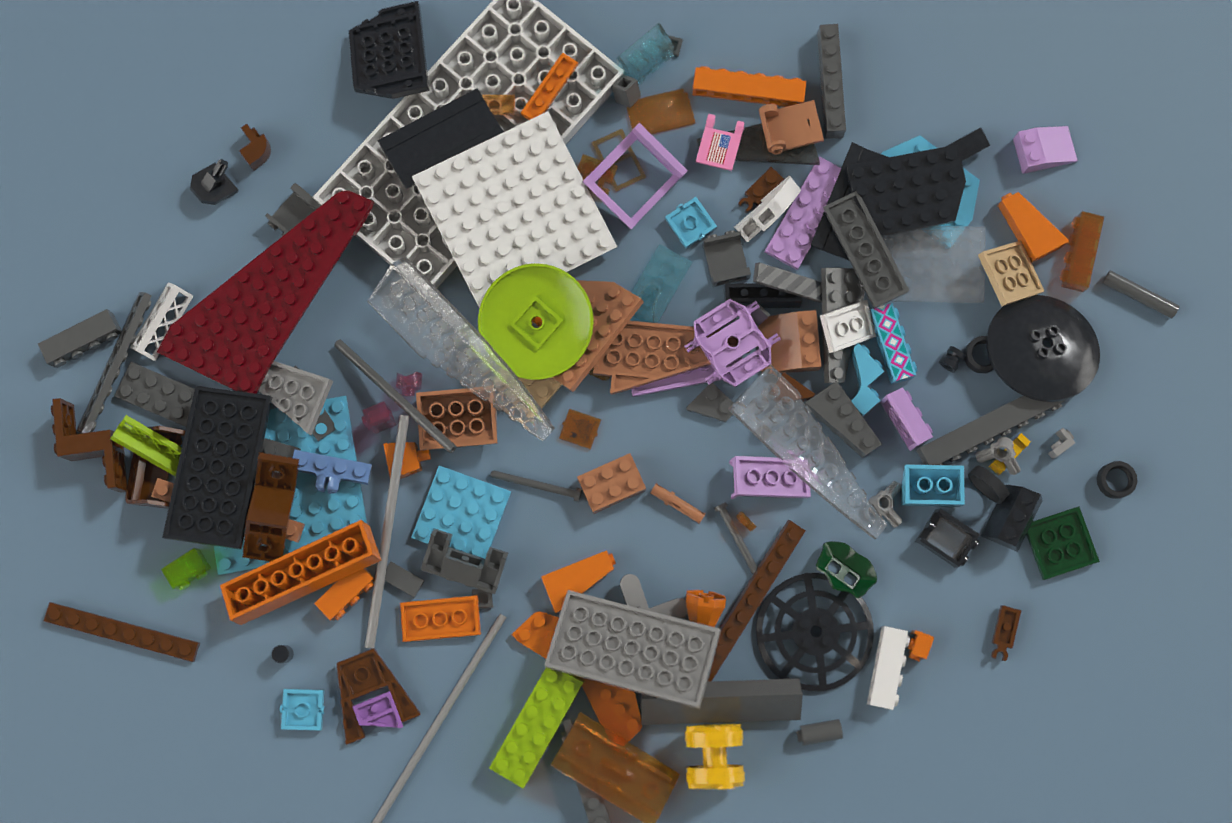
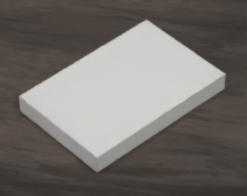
[820,300,876,353]

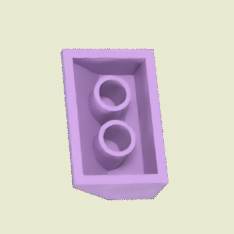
[880,387,933,451]

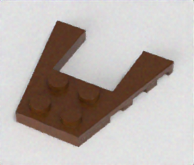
[337,648,421,745]

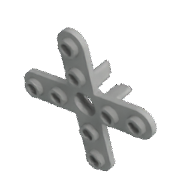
[620,574,688,618]

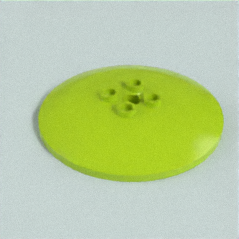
[478,264,594,380]

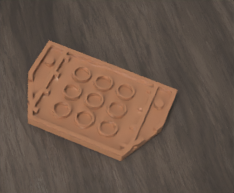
[538,280,644,392]

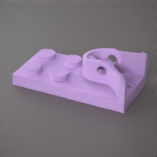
[729,456,811,499]

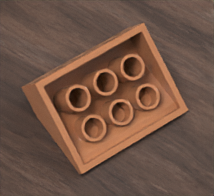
[416,386,498,451]

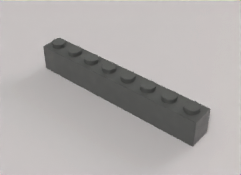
[916,396,1066,465]

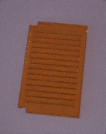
[627,88,696,134]

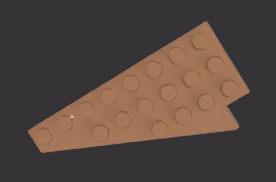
[593,321,750,394]

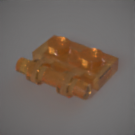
[578,154,618,195]

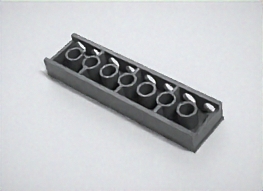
[641,679,803,725]

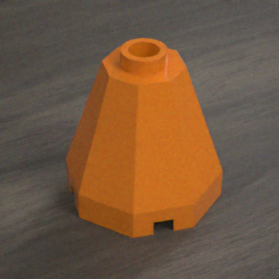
[686,590,726,627]

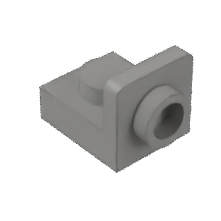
[1048,428,1075,459]

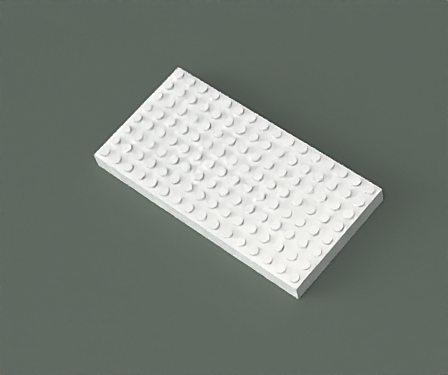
[313,0,624,298]

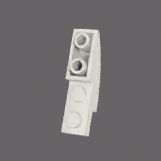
[734,176,801,242]

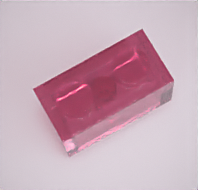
[361,401,397,434]

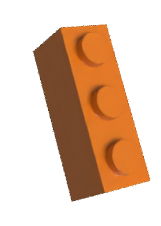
[314,568,375,621]

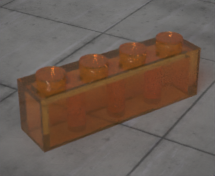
[1060,211,1104,292]

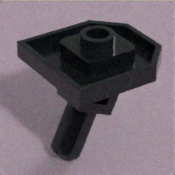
[190,159,238,205]

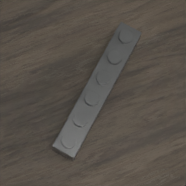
[817,24,846,139]

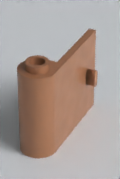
[759,100,824,154]

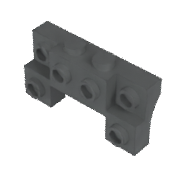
[421,528,508,594]

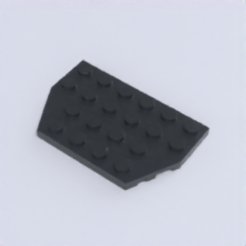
[349,1,430,99]
[846,144,966,236]

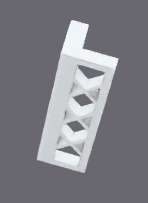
[130,283,193,361]

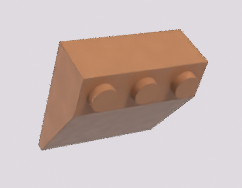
[758,310,821,375]

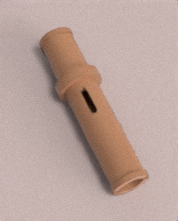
[650,483,706,524]

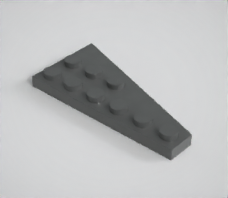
[821,268,865,383]

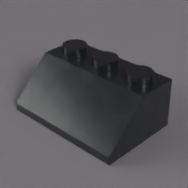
[981,484,1043,552]

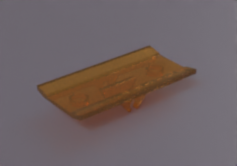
[551,712,680,823]

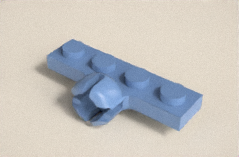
[293,450,372,494]

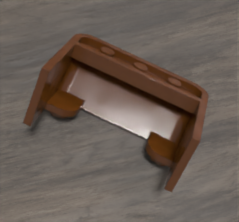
[126,426,186,508]

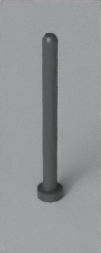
[490,470,582,502]
[714,502,758,575]

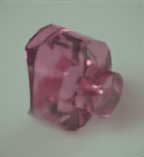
[396,372,423,396]

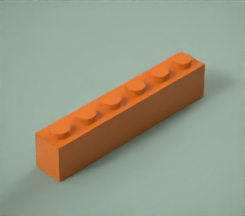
[692,66,806,107]

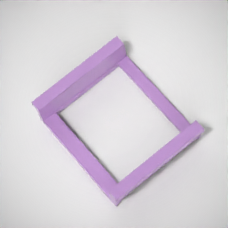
[582,123,688,229]

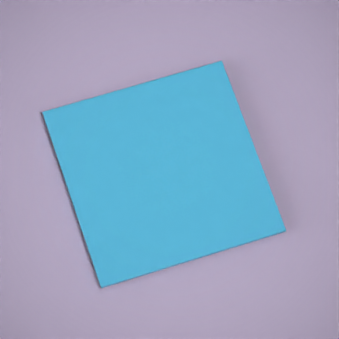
[214,396,367,575]

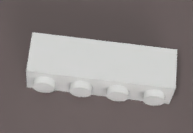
[867,626,910,710]

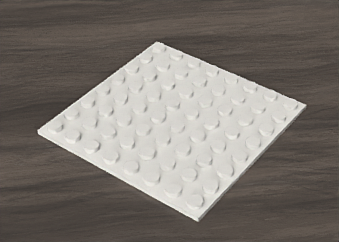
[412,111,617,309]

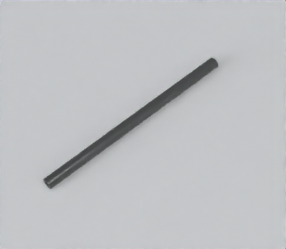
[334,339,457,453]

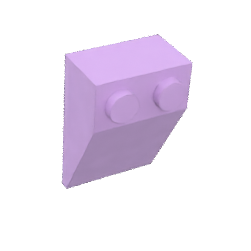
[1013,126,1078,174]

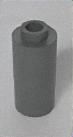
[796,719,843,746]

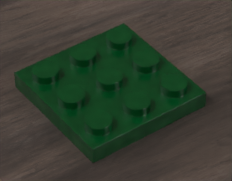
[1026,506,1100,580]

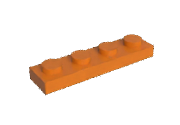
[521,52,578,120]

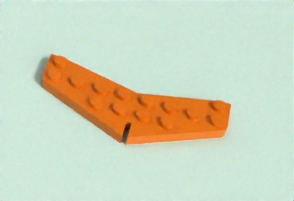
[512,611,642,752]

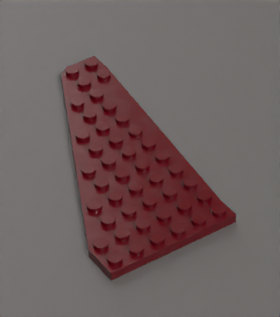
[157,191,374,398]

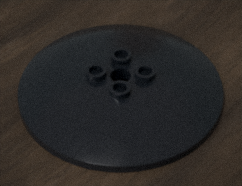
[986,295,1100,402]

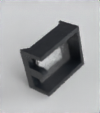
[915,508,980,568]

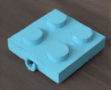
[665,197,717,249]
[280,689,325,730]

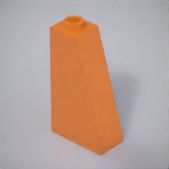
[998,192,1069,263]
[541,550,616,614]

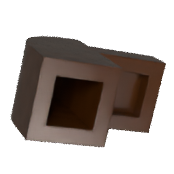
[239,124,271,171]

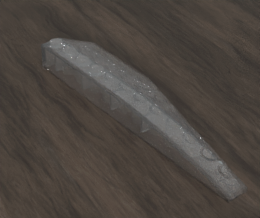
[367,257,554,441]

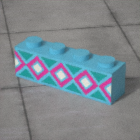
[870,303,917,385]

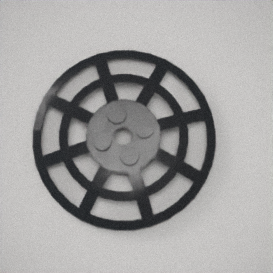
[756,573,874,691]

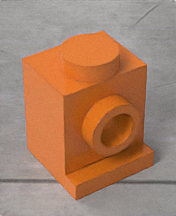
[907,630,934,662]

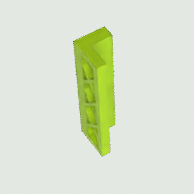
[110,415,182,477]

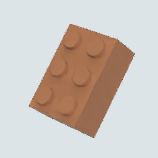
[577,453,646,514]

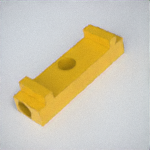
[988,433,1031,475]

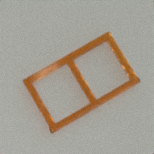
[592,129,646,192]

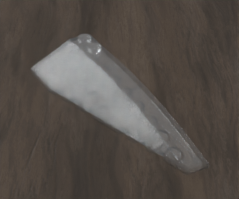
[728,364,887,540]

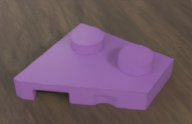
[352,691,403,728]

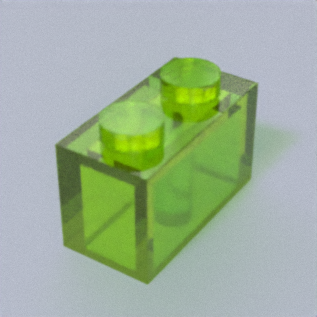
[161,548,211,590]

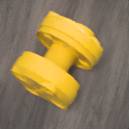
[685,724,745,789]

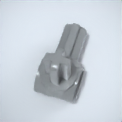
[975,437,1021,475]
[868,481,902,527]

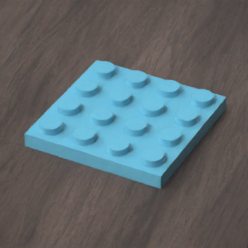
[411,466,511,559]

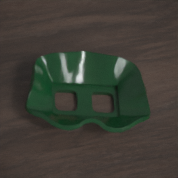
[816,541,877,598]

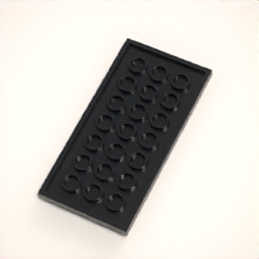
[162,386,273,550]

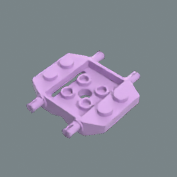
[684,299,781,387]

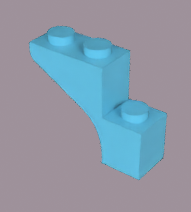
[851,343,884,417]

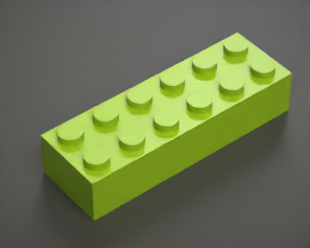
[489,668,584,789]

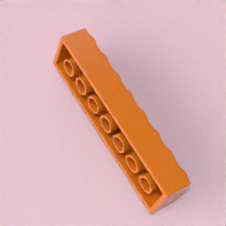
[220,520,382,625]

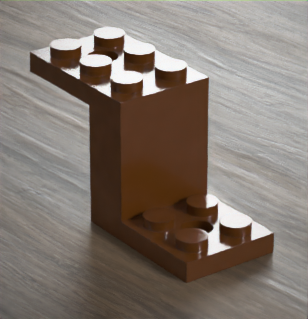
[51,398,127,493]
[243,452,299,562]

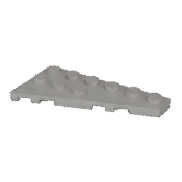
[258,361,333,435]

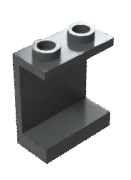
[265,183,321,236]
[703,230,751,287]

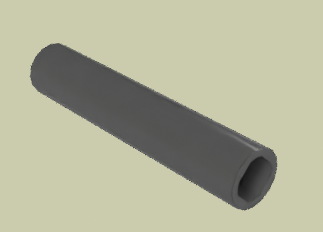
[1103,270,1180,319]

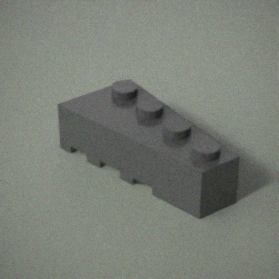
[803,381,882,458]

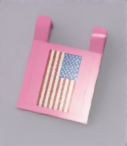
[696,114,744,171]

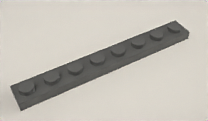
[77,292,152,433]

